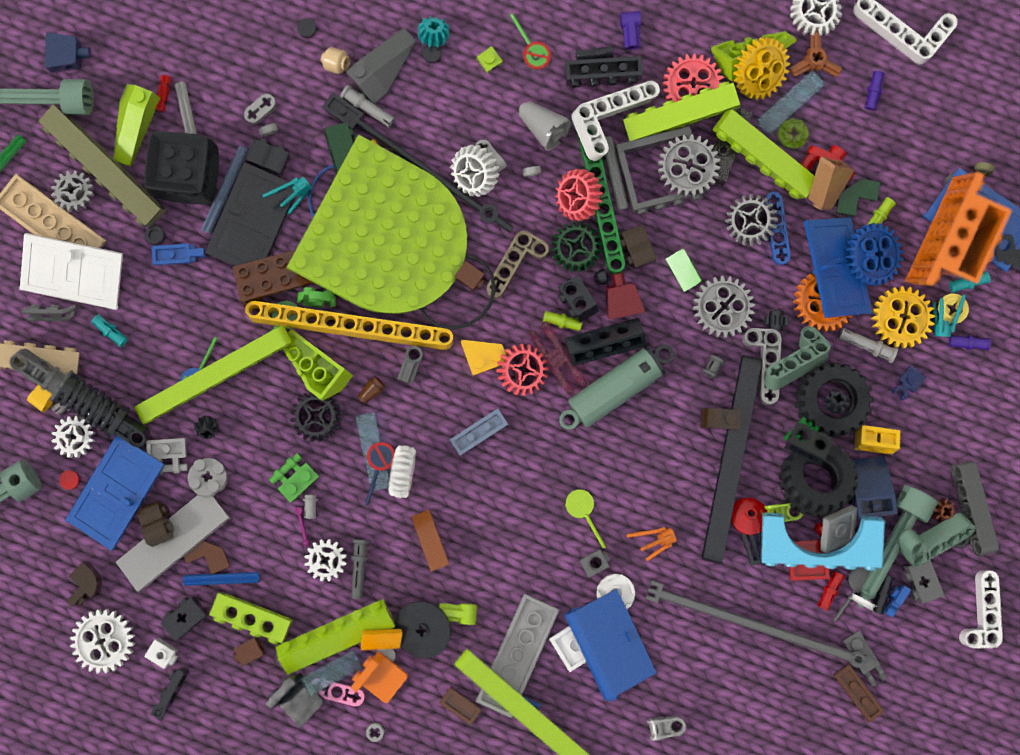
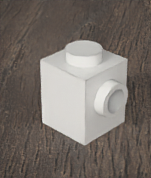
[144,638,179,669]

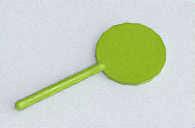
[565,490,606,549]

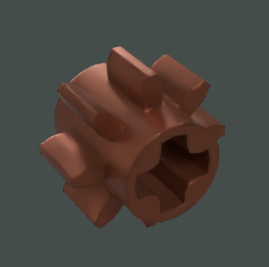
[931,498,956,522]

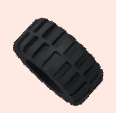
[795,362,873,437]
[779,443,859,517]

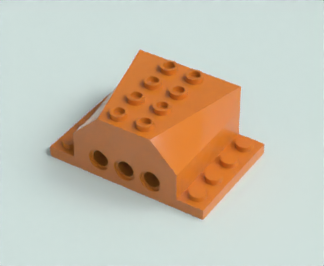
[904,172,1012,286]

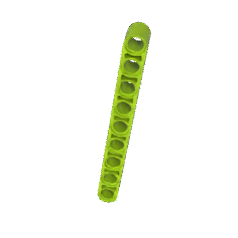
[134,326,293,425]
[454,649,589,755]

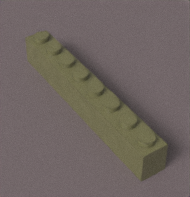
[38,104,167,227]

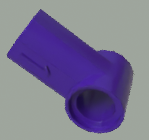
[620,11,641,50]

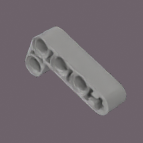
[742,328,781,405]

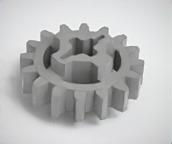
[51,170,94,212]

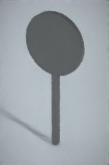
[833,567,871,622]

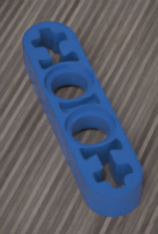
[765,192,790,266]

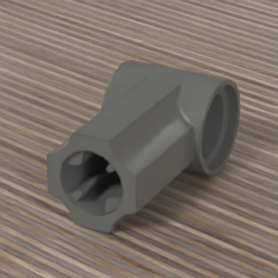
[397,346,424,384]

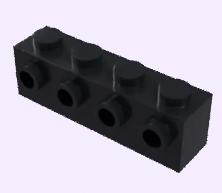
[565,56,643,88]

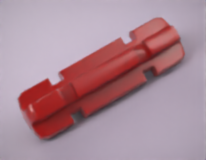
[155,75,171,112]

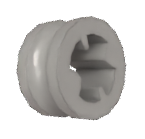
[366,723,384,742]

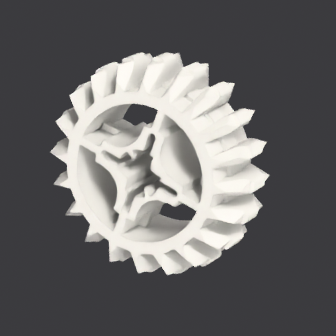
[790,0,842,36]
[450,145,500,197]
[389,445,416,498]

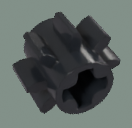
[764,311,788,331]
[824,390,850,415]
[194,415,219,439]

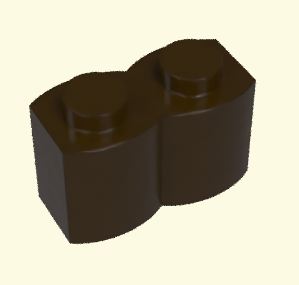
[620,224,657,270]
[137,500,174,547]

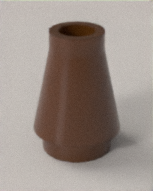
[357,376,386,404]

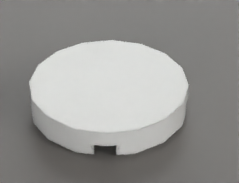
[596,574,635,609]

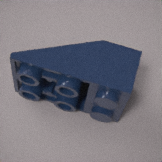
[850,456,898,518]

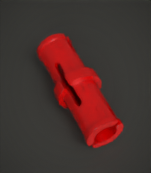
[817,571,845,611]

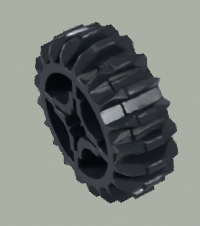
[290,393,342,442]

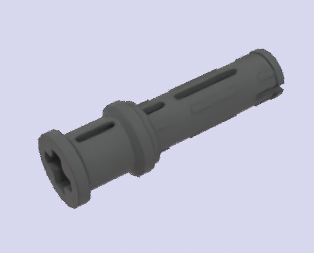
[350,539,370,599]

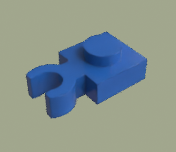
[884,585,911,618]

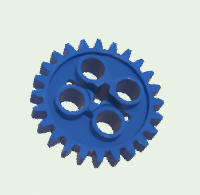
[845,223,904,286]

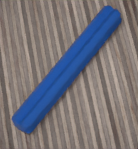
[183,572,260,586]

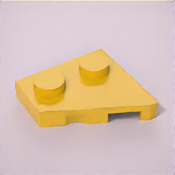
[461,340,506,376]

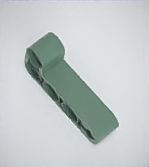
[765,326,831,390]
[899,513,976,567]

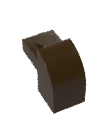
[700,408,741,430]
[66,561,102,607]

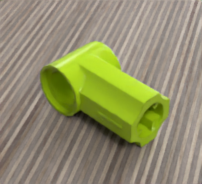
[439,603,477,625]

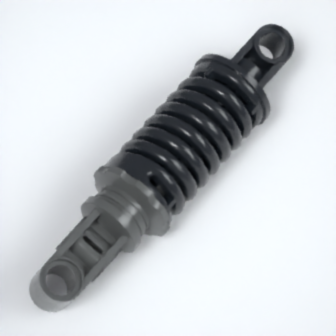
[10,349,150,447]

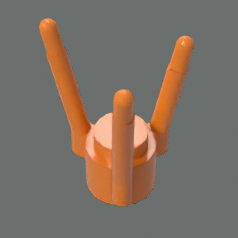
[626,527,677,561]

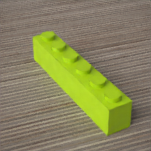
[623,81,741,141]
[713,109,815,199]
[276,599,395,675]

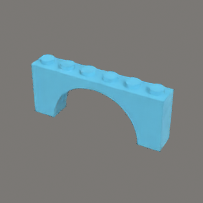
[761,512,884,570]

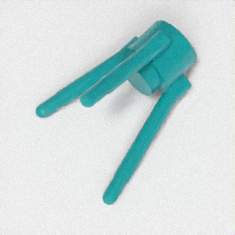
[262,177,312,215]
[932,294,966,337]

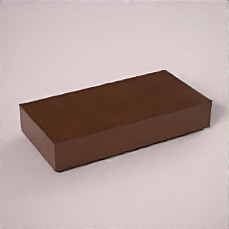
[439,686,482,726]

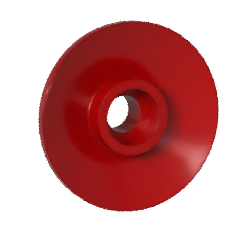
[731,497,767,535]

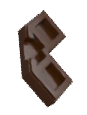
[184,541,231,574]

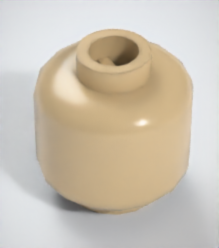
[321,47,350,74]

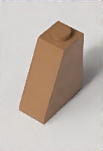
[808,156,855,211]

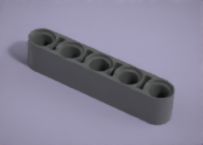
[951,460,998,557]

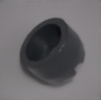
[594,269,609,285]

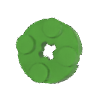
[297,287,336,308]

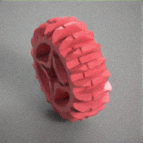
[554,169,604,221]
[496,344,548,396]

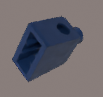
[45,32,91,73]

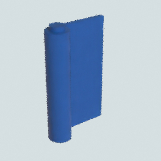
[564,589,656,702]

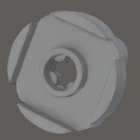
[188,458,228,497]

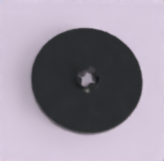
[394,601,451,658]

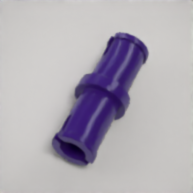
[864,71,885,111]
[949,335,991,350]

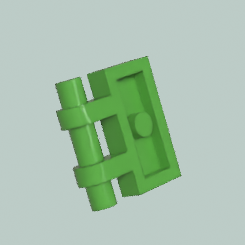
[269,453,320,503]

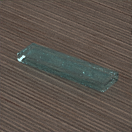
[756,71,825,135]
[355,412,390,491]

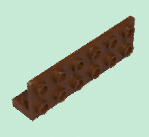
[233,250,313,308]

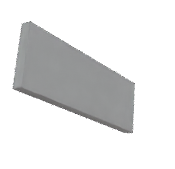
[116,495,230,593]
[476,594,559,718]

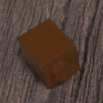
[455,261,485,292]
[233,637,266,666]

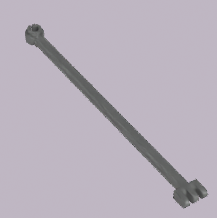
[645,580,866,667]

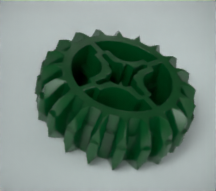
[550,222,602,273]

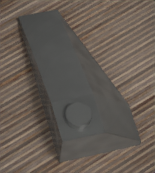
[346,28,417,104]

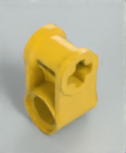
[27,385,53,412]

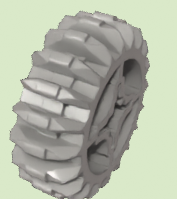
[726,194,778,246]

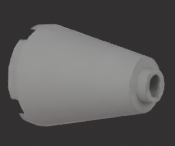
[519,101,571,151]

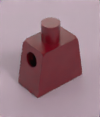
[606,272,645,320]

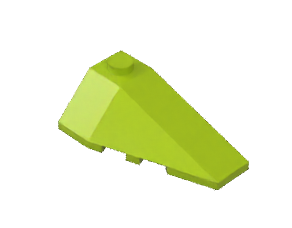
[711,31,796,81]
[114,84,160,167]
[283,329,353,401]

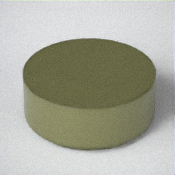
[974,162,995,175]

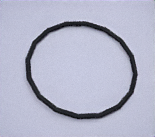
[420,254,496,330]

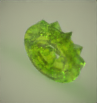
[778,118,809,149]

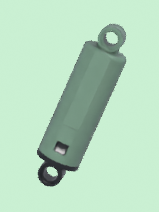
[559,344,674,430]

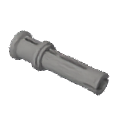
[340,84,395,128]
[839,328,898,364]

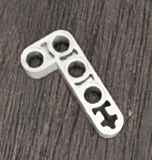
[959,570,1002,648]

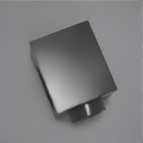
[579,549,610,578]

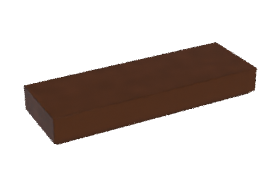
[833,663,885,723]

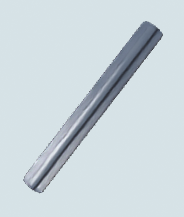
[201,146,248,234]

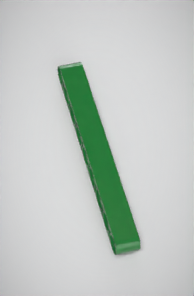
[576,112,625,274]

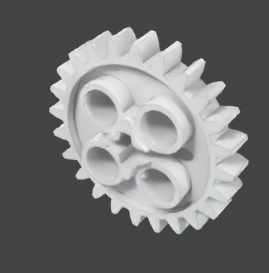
[70,609,135,673]

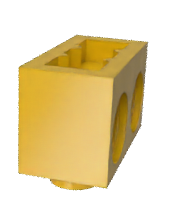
[854,425,900,455]

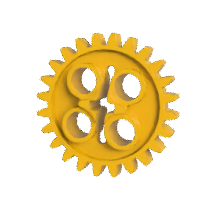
[733,37,790,100]
[871,286,935,349]

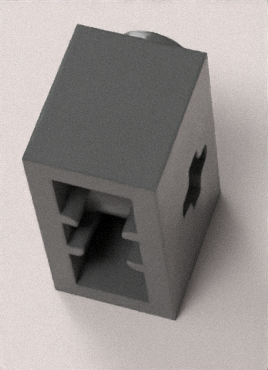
[903,560,944,604]

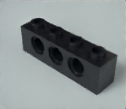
[565,318,647,366]

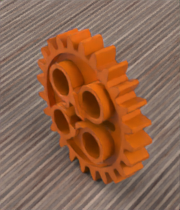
[793,274,852,333]

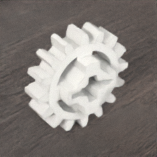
[52,416,96,458]
[304,539,347,581]

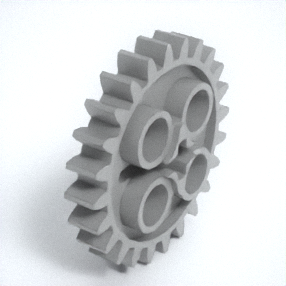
[658,134,721,197]
[692,276,755,338]

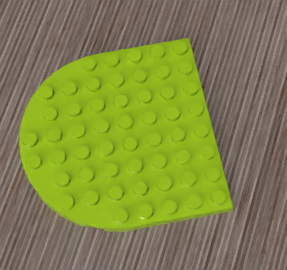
[287,134,467,314]

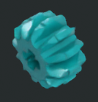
[418,16,450,48]

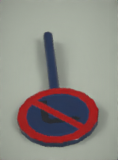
[365,442,395,506]

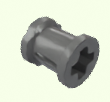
[701,355,726,379]

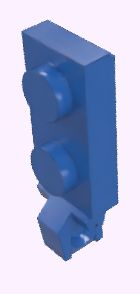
[152,243,207,266]

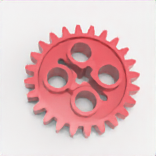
[662,54,724,102]

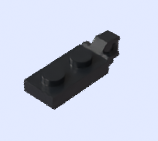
[150,667,189,720]

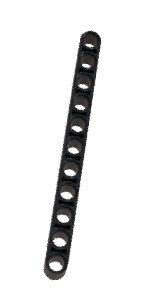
[702,355,762,564]

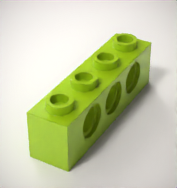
[210,592,293,645]

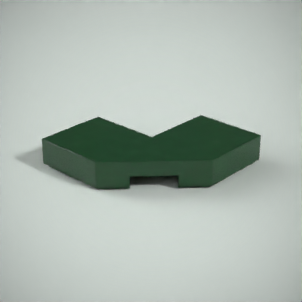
[836,179,880,217]

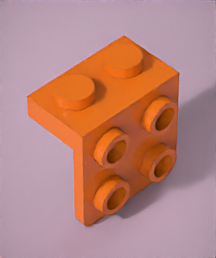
[351,651,408,703]

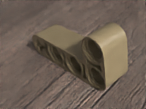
[487,231,549,300]

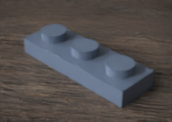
[450,408,508,456]

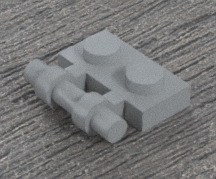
[146,438,188,475]

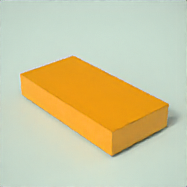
[360,629,402,650]

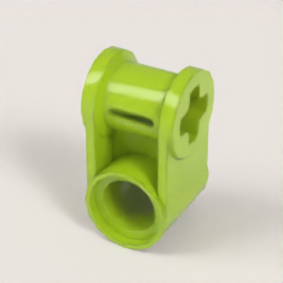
[764,502,803,523]

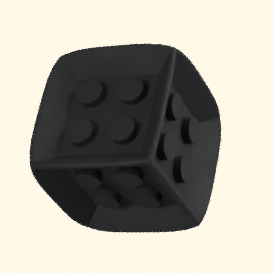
[144,131,219,205]

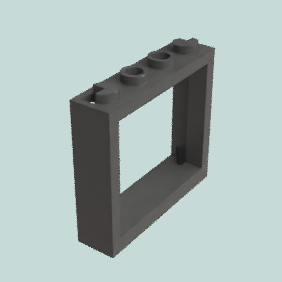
[615,126,708,215]

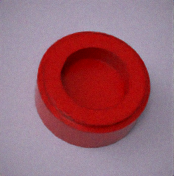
[59,470,80,490]

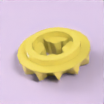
[937,294,969,324]

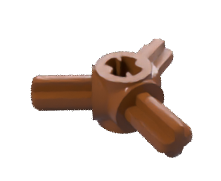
[790,31,842,77]

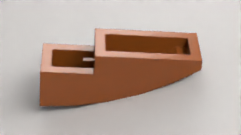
[411,510,450,571]

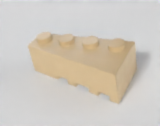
[0,341,80,375]

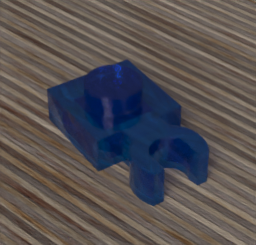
[892,365,926,401]

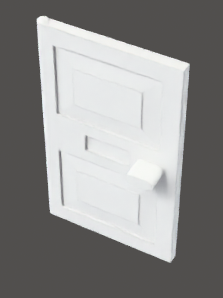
[19,233,123,310]

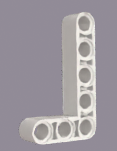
[853,0,957,64]
[572,81,660,161]

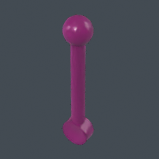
[295,507,310,547]

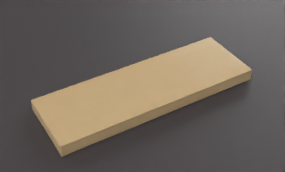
[0,174,107,248]

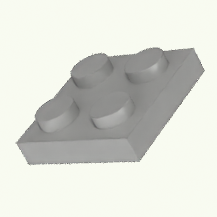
[820,505,857,554]

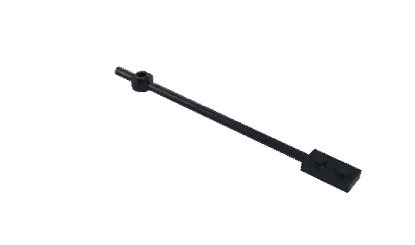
[322,92,514,233]

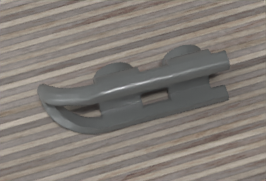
[22,304,76,321]

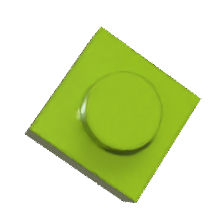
[476,46,503,74]

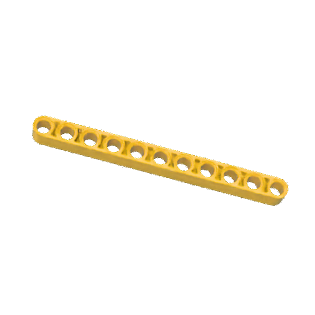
[245,301,453,350]

